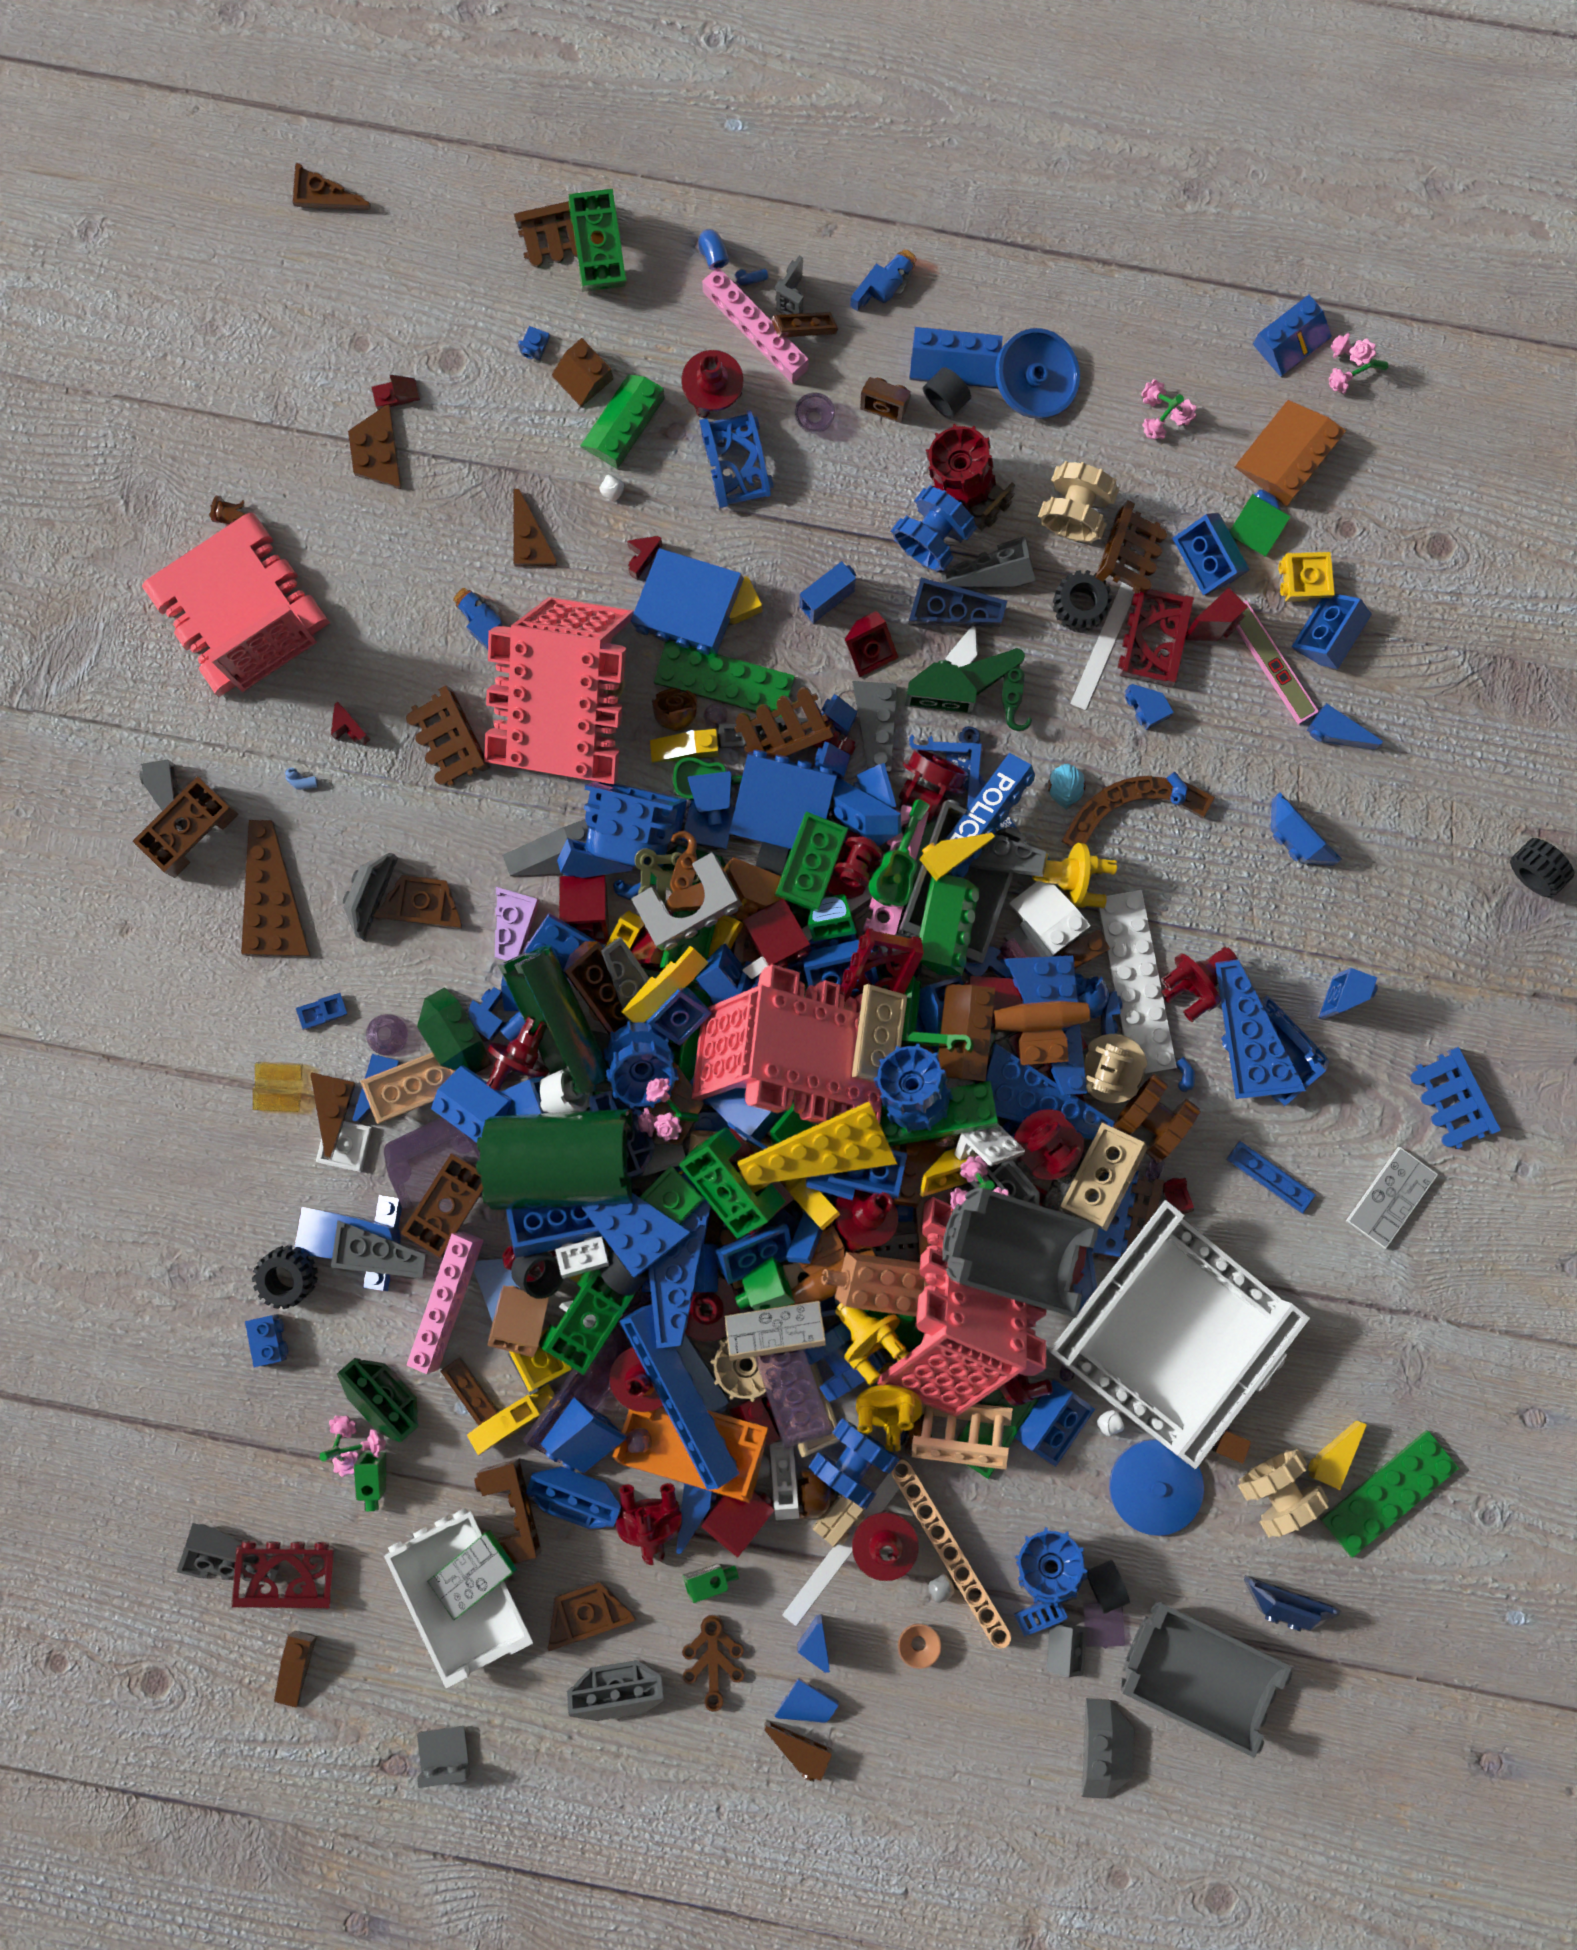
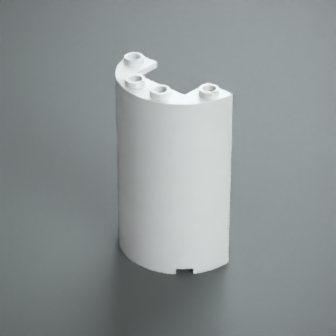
[384,1508,533,1688]

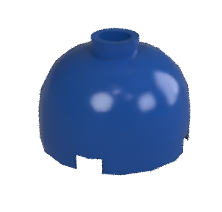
[1077,976,1109,1019]

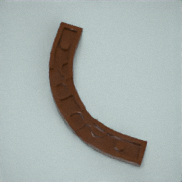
[1061,775,1215,848]

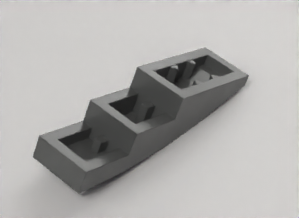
[717,718,811,748]

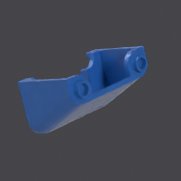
[1221,996,1329,1106]

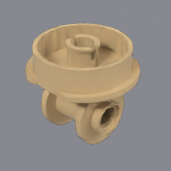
[1084,1034,1148,1103]

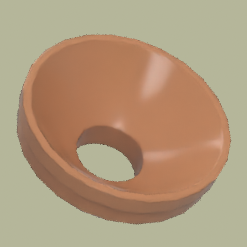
[898,1623,941,1669]

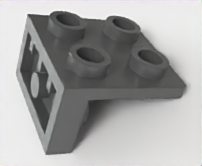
[775,255,804,314]
[417,1726,470,1788]

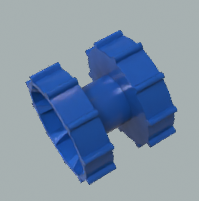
[890,485,977,573]
[604,1021,679,1108]
[874,1044,953,1133]
[796,1321,887,1402]
[808,1418,900,1509]
[1015,1527,1087,1608]

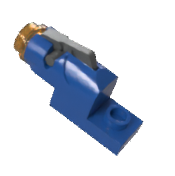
[850,249,917,311]
[453,588,503,650]

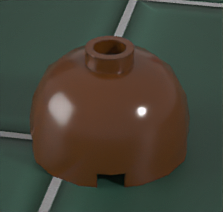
[652,688,698,731]
[797,1471,835,1519]

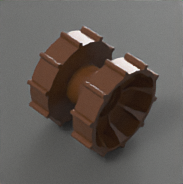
[1113,1073,1201,1164]

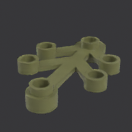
[634,848,700,912]

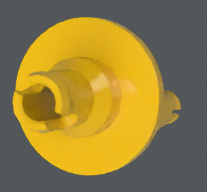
[1032,843,1117,909]
[835,1303,910,1385]
[856,1363,922,1452]

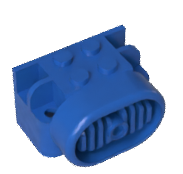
[584,781,687,867]

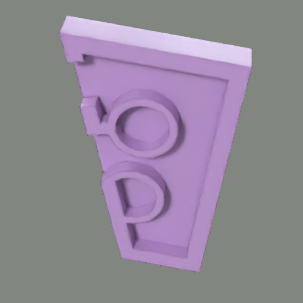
[495,887,540,961]

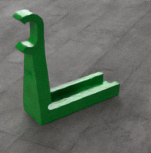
[901,976,974,1053]

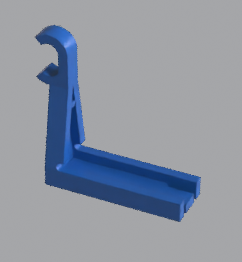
[909,734,981,811]

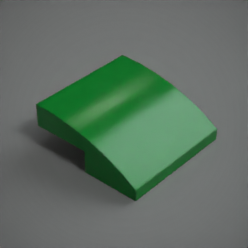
[1229,494,1291,557]

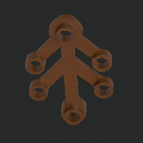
[682,1615,744,1712]

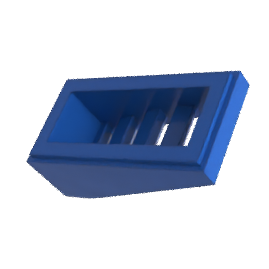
[1014,1602,1068,1637]

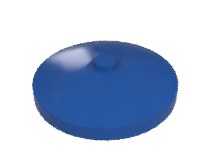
[995,328,1080,419]
[1109,1439,1204,1536]

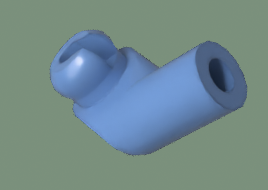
[285,768,318,790]

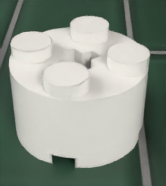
[540,1068,593,1113]

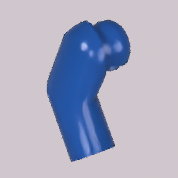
[1176,1057,1196,1092]

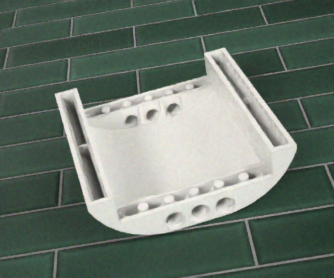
[1049,1201,1310,1469]

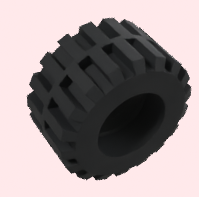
[1053,570,1112,632]
[1510,838,1575,898]
[252,1245,318,1309]

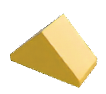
[729,576,763,625]

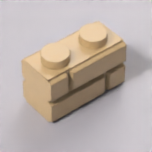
[813,1493,865,1547]

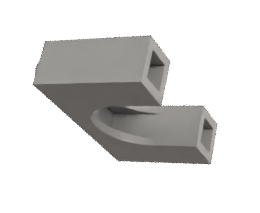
[631,853,743,950]

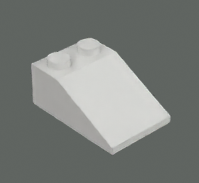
[1009,881,1091,956]

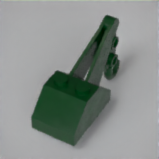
[905,648,1032,732]

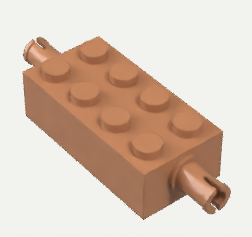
[821,1252,930,1317]

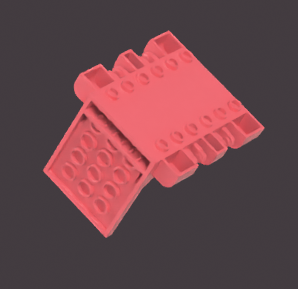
[142,513,330,697]
[484,597,634,784]
[691,964,882,1124]
[878,1197,1047,1417]

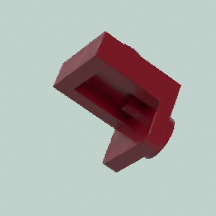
[1163,1178,1194,1214]

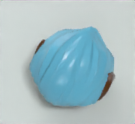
[1048,763,1086,809]

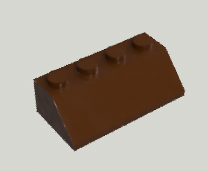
[563,941,627,1037]
[938,985,995,1082]

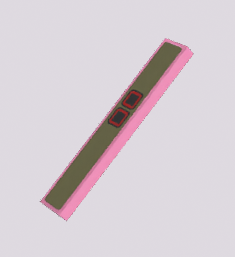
[1236,600,1319,725]

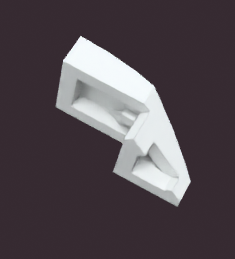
[945,626,979,667]

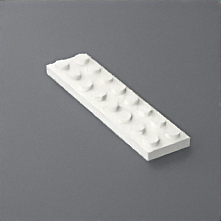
[1098,890,1177,1074]

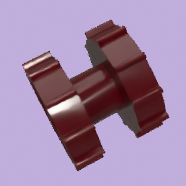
[925,424,997,511]

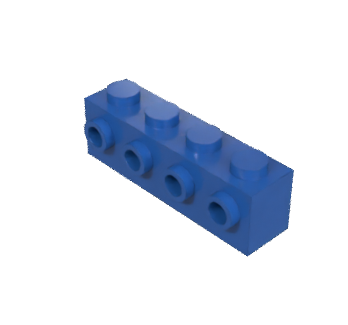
[1092,1171,1139,1258]

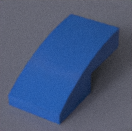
[296,993,347,1031]

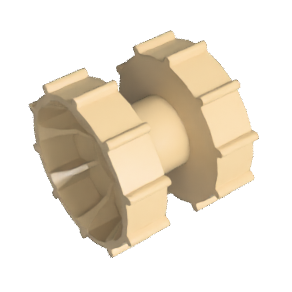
[1038,461,1120,543]
[711,1338,781,1402]
[1238,1449,1329,1538]

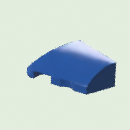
[774,1678,839,1723]

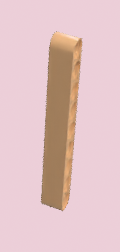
[891,1458,1011,1649]

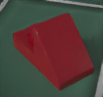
[371,375,420,410]
[627,536,663,580]
[331,701,370,745]

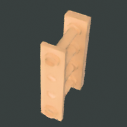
[912,1403,1013,1469]

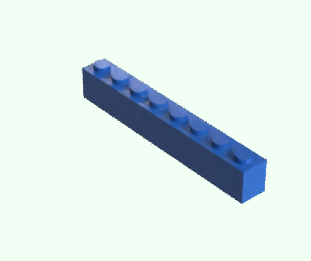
[620,1304,740,1490]

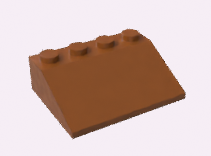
[1234,400,1346,507]

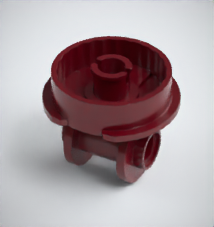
[898,749,968,823]
[826,831,883,899]
[1014,1109,1084,1180]

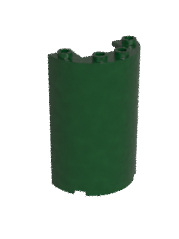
[498,945,609,1095]
[476,1109,633,1210]

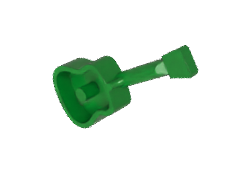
[673,757,742,800]
[869,799,930,907]

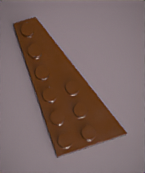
[241,820,311,957]

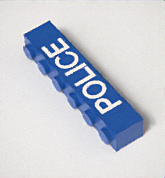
[945,753,1035,878]

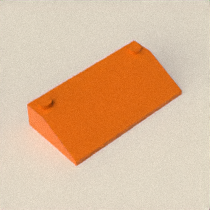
[613,1405,768,1503]

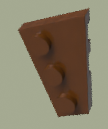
[894,1140,948,1208]

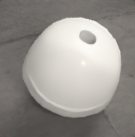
[599,475,624,501]
[1097,1410,1124,1437]

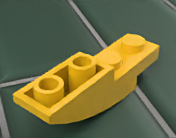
[467,1384,560,1456]

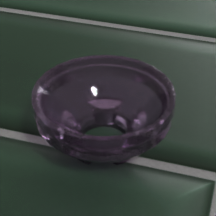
[795,392,835,433]
[366,1014,408,1056]

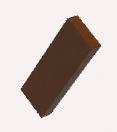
[771,312,838,338]
[440,1357,499,1426]

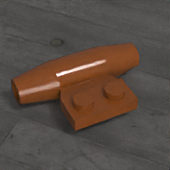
[993,1001,1090,1065]
[791,1226,875,1305]

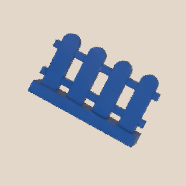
[1410,1047,1501,1149]

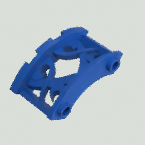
[699,410,774,508]

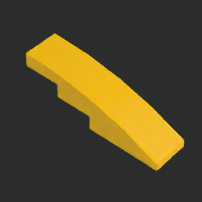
[621,946,709,1023]

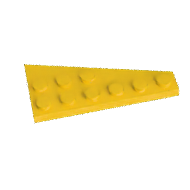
[737,1101,897,1186]

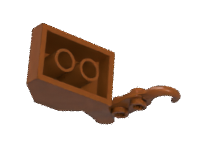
[666,831,787,921]

